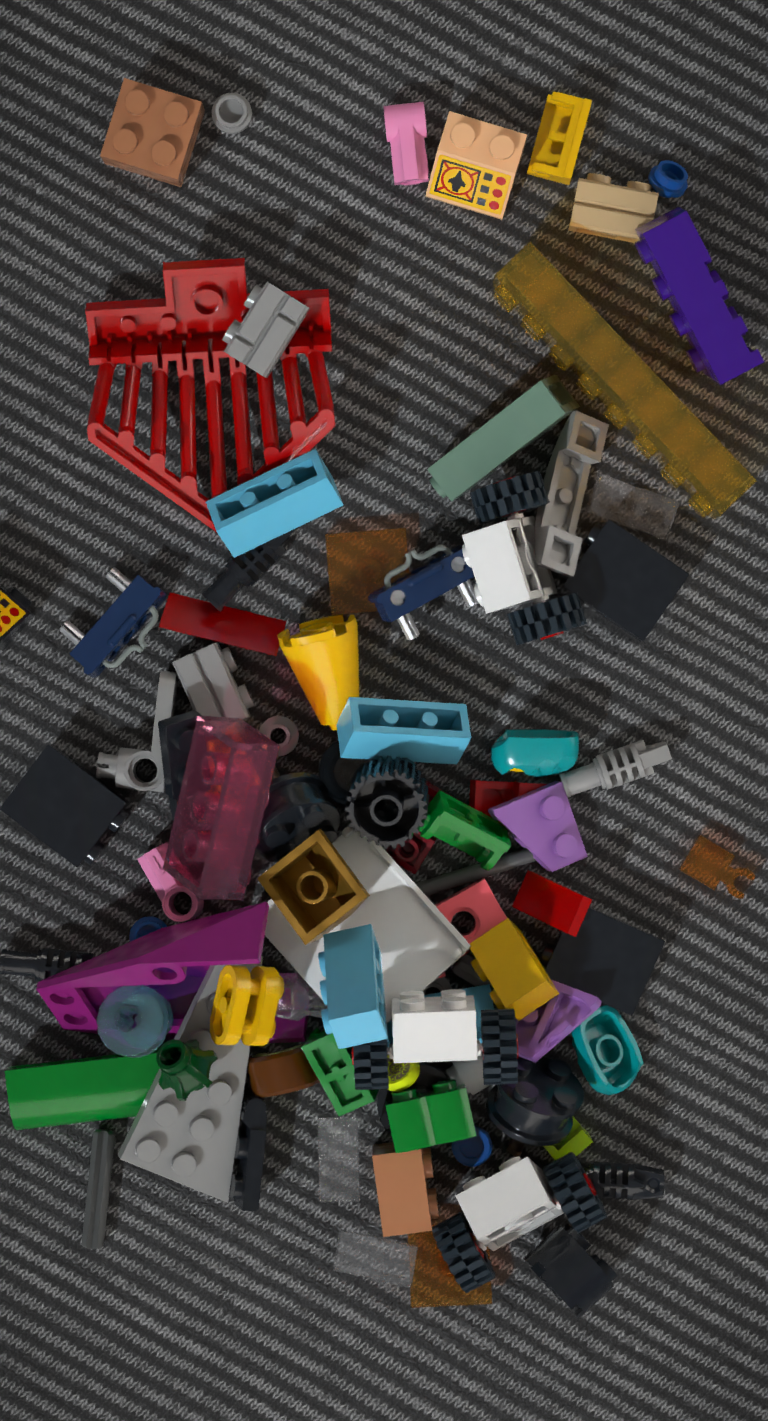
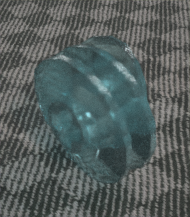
[97,985,173,1058]

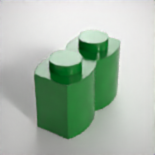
[385,1079,476,1153]

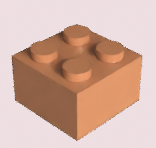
[100,78,205,187]
[372,1142,439,1237]

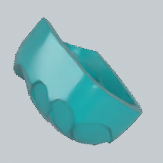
[491,729,579,777]
[571,1005,643,1095]

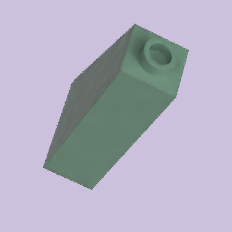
[427,375,580,502]

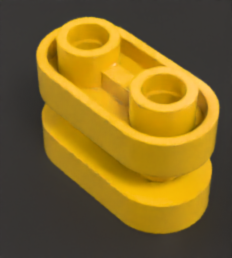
[210,965,284,1046]

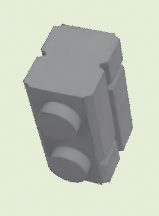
[222,282,310,378]
[172,642,255,736]

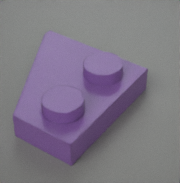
[488,781,588,872]
[515,980,602,1063]

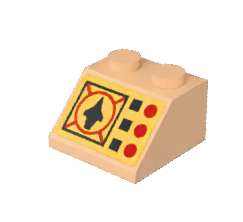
[425,111,527,220]

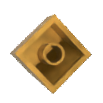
[257,829,370,945]

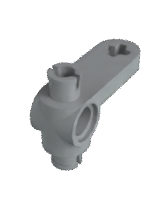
[96,671,178,793]

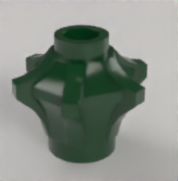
[156,1039,218,1101]

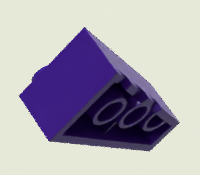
[635,207,764,385]

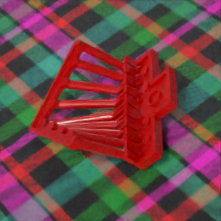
[85,258,335,532]

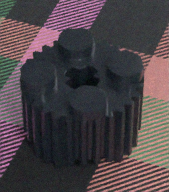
[345,756,429,849]

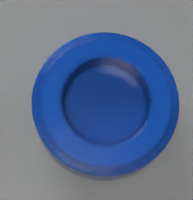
[452,1125,492,1167]

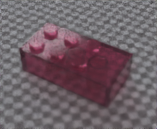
[163,715,279,900]

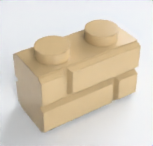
[568,173,659,243]

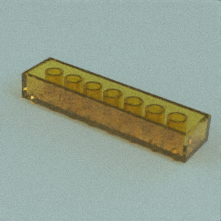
[493,242,757,520]

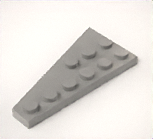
[118,956,263,1203]

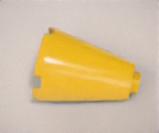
[277,615,359,731]

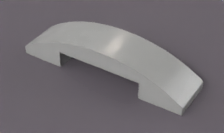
[534,411,609,578]

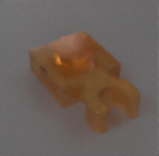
[679,835,755,899]

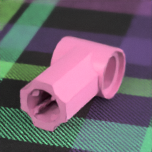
[383,102,429,186]
[137,842,204,922]

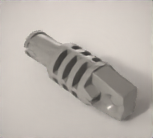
[559,740,672,798]

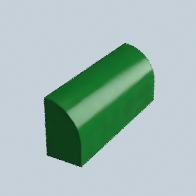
[5,1049,160,1130]

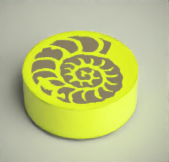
[388,1055,420,1092]

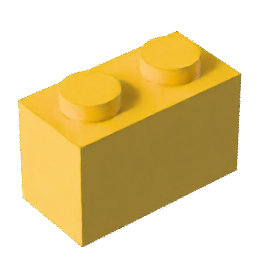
[470,918,559,1021]

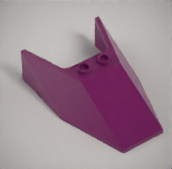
[36,902,312,1043]

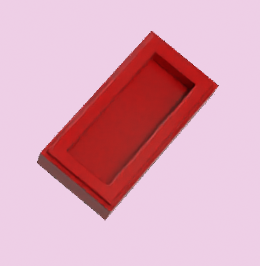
[512,870,592,937]

